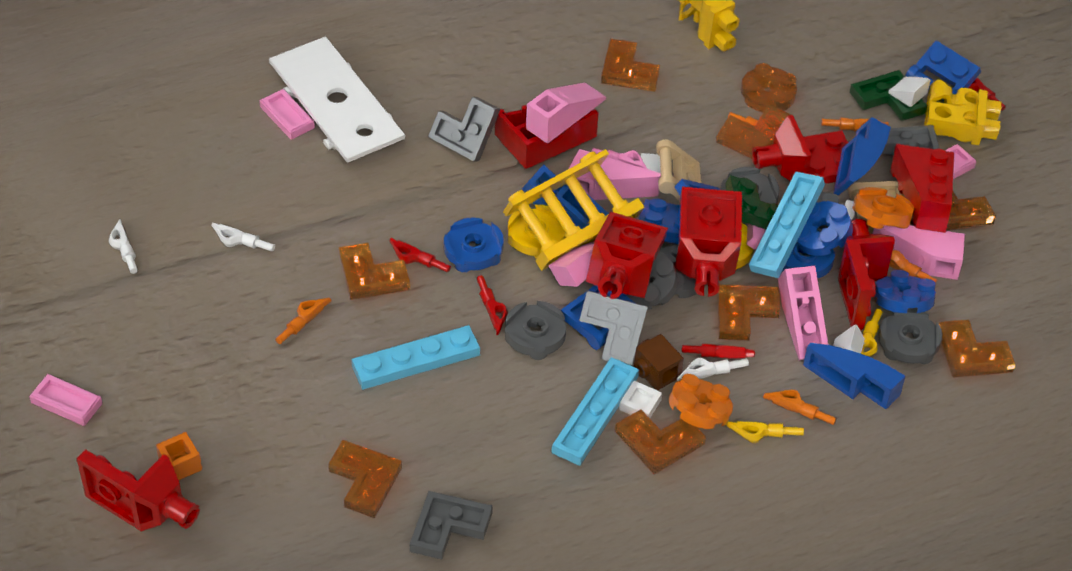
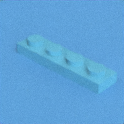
[749,171,825,278]
[352,325,480,390]
[551,357,639,466]

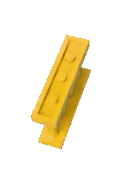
[503,149,645,271]

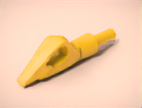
[861,309,883,357]
[727,421,804,443]

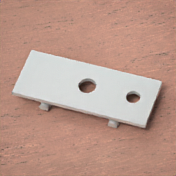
[269,36,405,163]

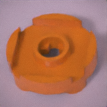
[852,187,914,229]
[669,374,733,429]

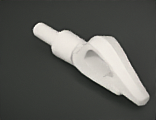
[109,219,138,274]
[211,222,275,252]
[677,358,749,381]

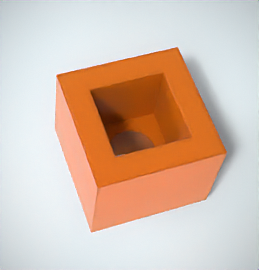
[156,432,202,480]

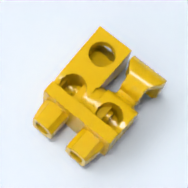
[678,0,740,52]
[924,80,1001,146]

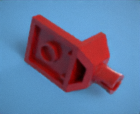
[752,115,848,184]
[675,187,742,297]
[586,212,668,299]
[838,219,895,330]
[76,449,200,531]

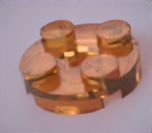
[740,63,797,113]

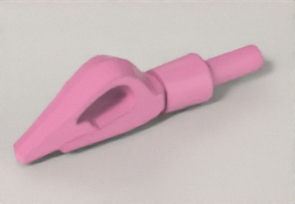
[592,148,648,169]

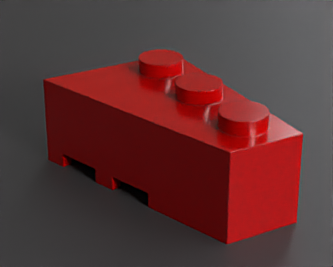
[495,105,599,169]
[890,144,954,233]

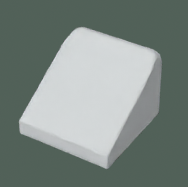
[888,77,930,107]
[833,325,865,354]

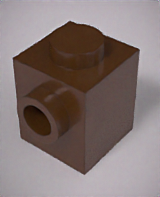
[634,334,684,391]

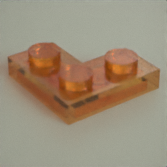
[601,39,660,92]
[716,104,794,159]
[946,191,996,230]
[339,243,410,300]
[717,284,780,341]
[939,319,1016,378]
[615,409,706,474]
[328,440,402,518]

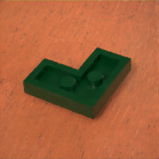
[850,70,927,121]
[725,175,778,229]

